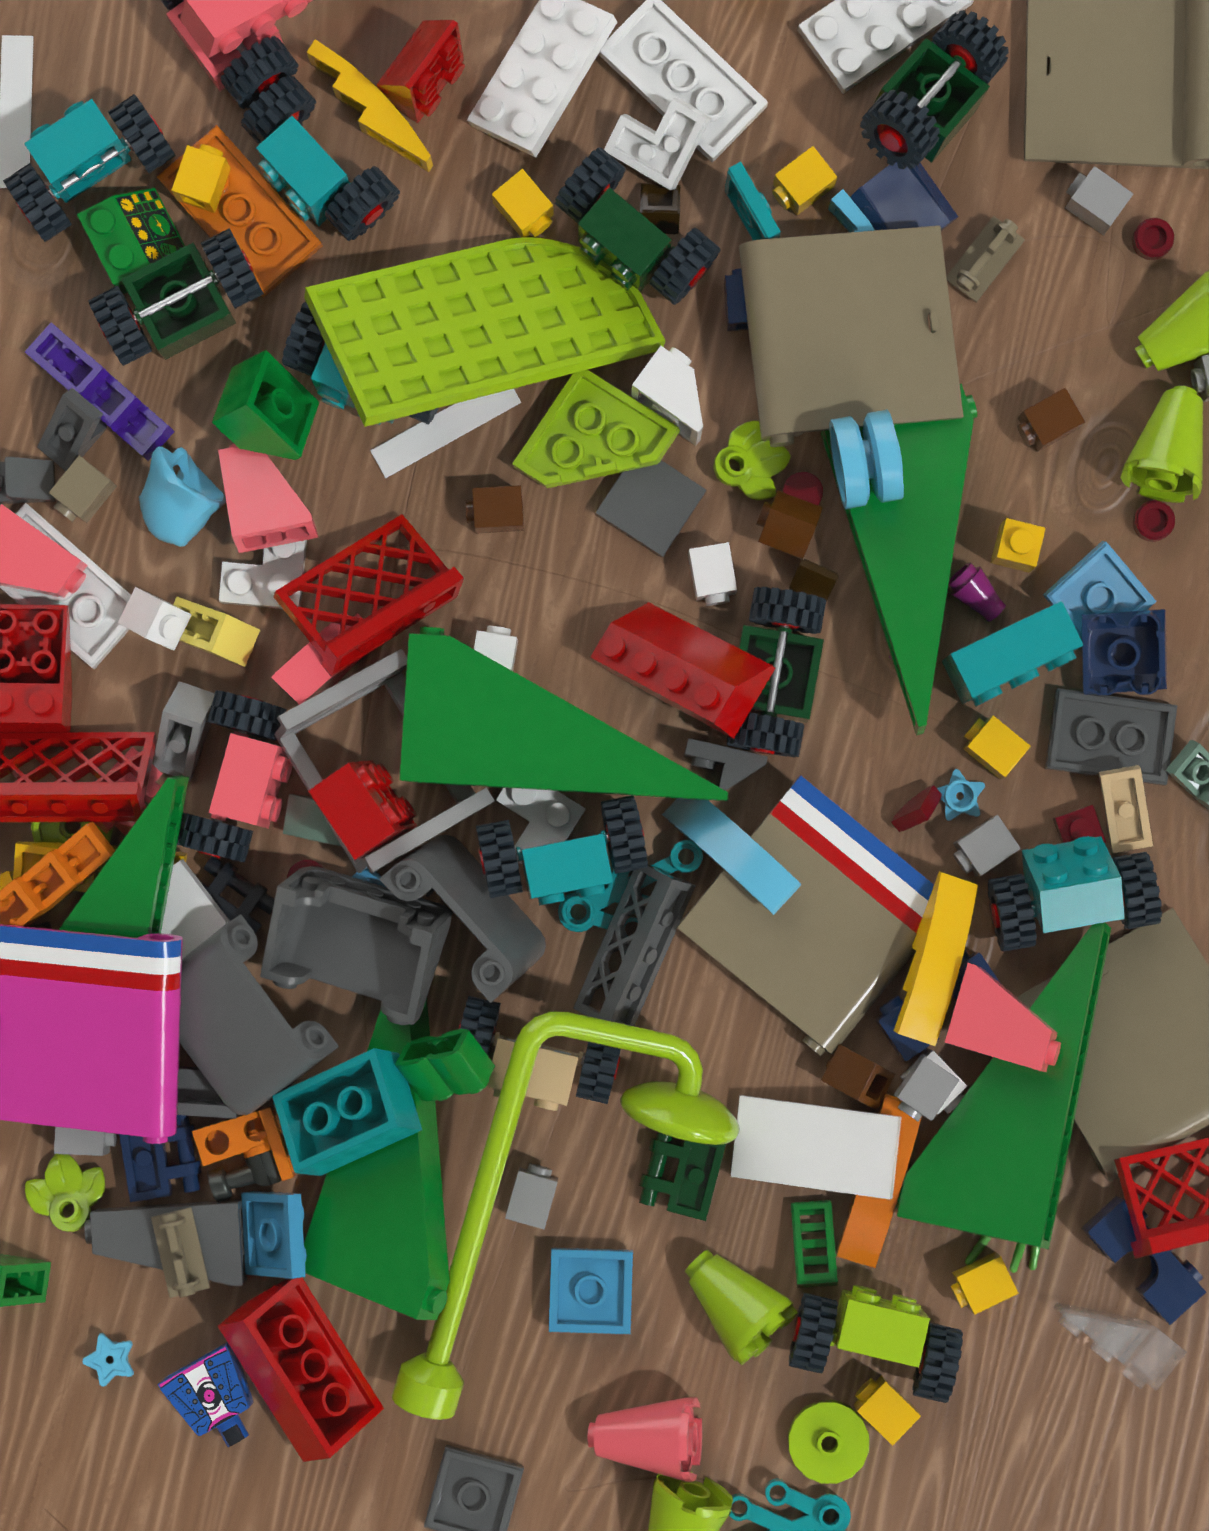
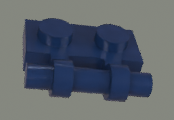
[119,1115,202,1202]

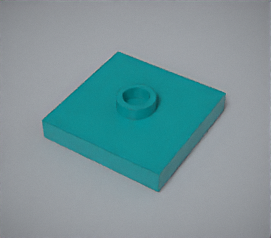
[724,161,781,241]

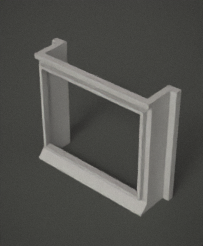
[274,649,495,874]

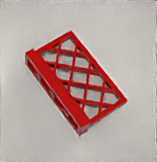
[273,514,464,677]
[0,732,157,822]
[1114,1138,1209,1259]

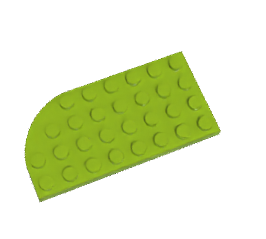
[304,237,666,427]

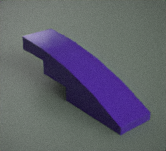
[25,322,175,461]

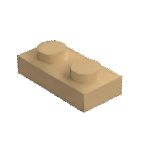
[1098,765,1153,853]

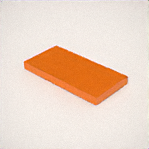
[157,125,323,298]

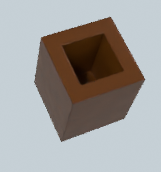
[1017,387,1085,452]
[465,485,524,534]
[756,491,823,559]
[821,1044,896,1110]

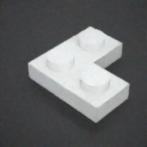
[604,98,711,190]
[219,540,307,609]
[496,788,586,864]

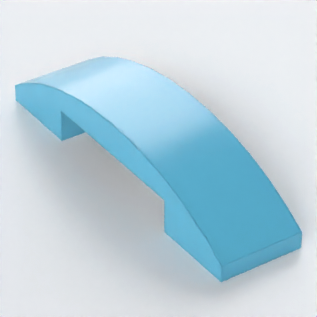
[662,798,801,915]

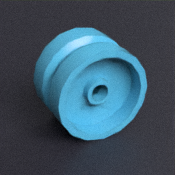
[829,409,904,509]

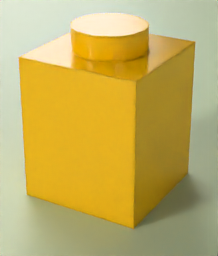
[171,144,231,213]
[772,146,838,216]
[492,168,554,237]
[990,518,1046,573]
[963,715,1031,779]
[950,1251,1019,1315]
[854,1375,921,1446]

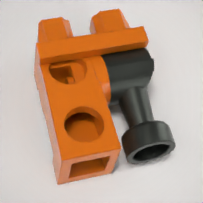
[192,1105,297,1203]

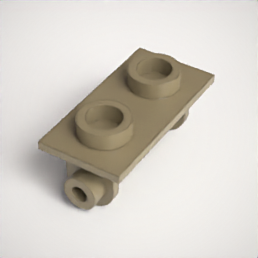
[946,216,1025,303]
[151,1207,210,1298]

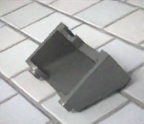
[380,834,546,1003]
[260,866,453,1025]
[179,914,339,1115]

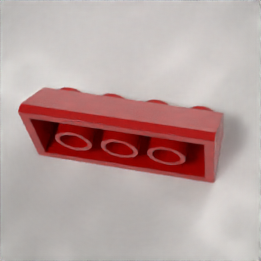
[590,602,776,739]
[218,1277,384,1462]

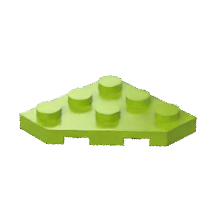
[512,370,680,489]

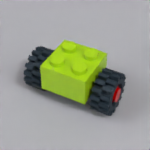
[788,1285,963,1403]

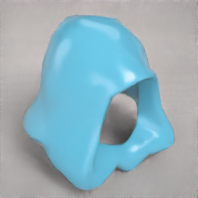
[139,447,226,547]

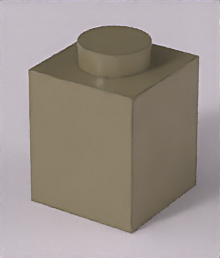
[49,455,117,523]

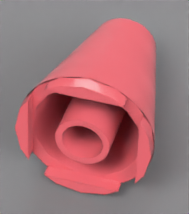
[587,1397,702,1482]

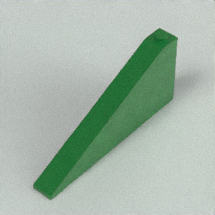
[821,383,978,736]
[399,627,729,801]
[59,775,189,938]
[895,922,1111,1250]
[304,998,450,1320]

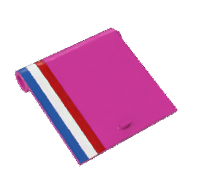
[0,924,183,1144]

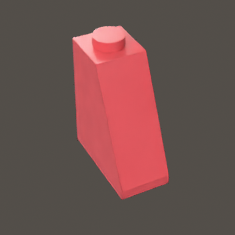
[218,444,318,553]
[0,504,88,598]
[271,613,362,705]
[945,963,1061,1072]

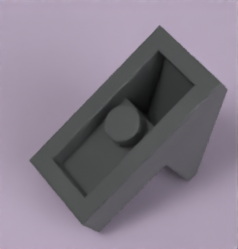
[37,388,107,471]
[0,457,56,504]
[684,738,768,791]

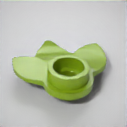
[713,421,791,500]
[25,1154,105,1232]

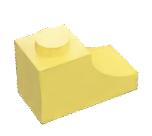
[173,597,260,667]

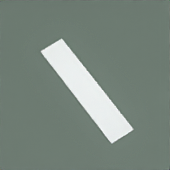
[0,35,33,188]
[370,389,522,478]

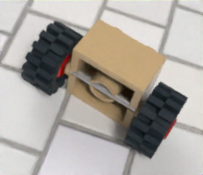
[459,996,620,1111]

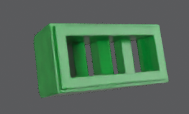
[791,1200,838,1288]

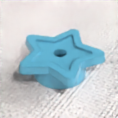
[937,769,985,821]
[82,1333,134,1387]

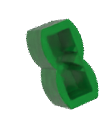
[395,1029,495,1101]

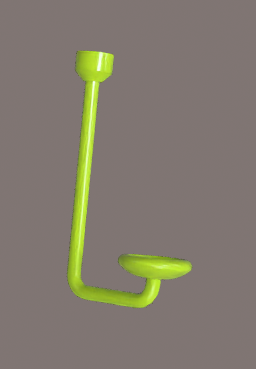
[392,1011,740,1420]

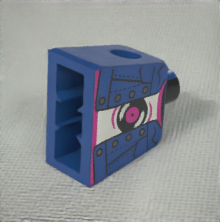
[158,1342,253,1447]

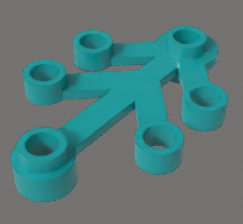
[558,840,703,937]
[729,1478,851,1531]

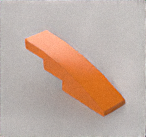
[0,822,115,927]
[836,1094,922,1268]

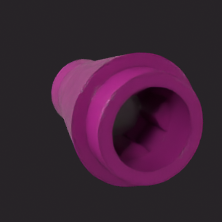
[948,562,1006,622]

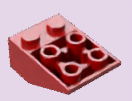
[376,20,465,123]
[0,604,72,733]
[308,760,417,860]

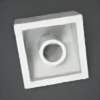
[631,346,703,446]

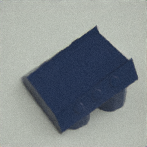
[850,162,958,231]
[1082,609,1167,695]

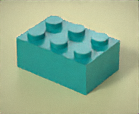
[942,601,1083,707]
[272,1048,422,1176]

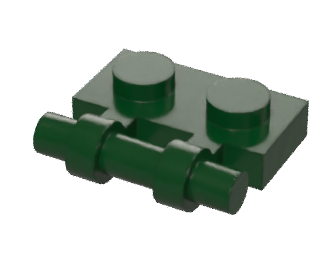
[639,1132,726,1221]

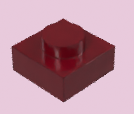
[1053,805,1107,843]

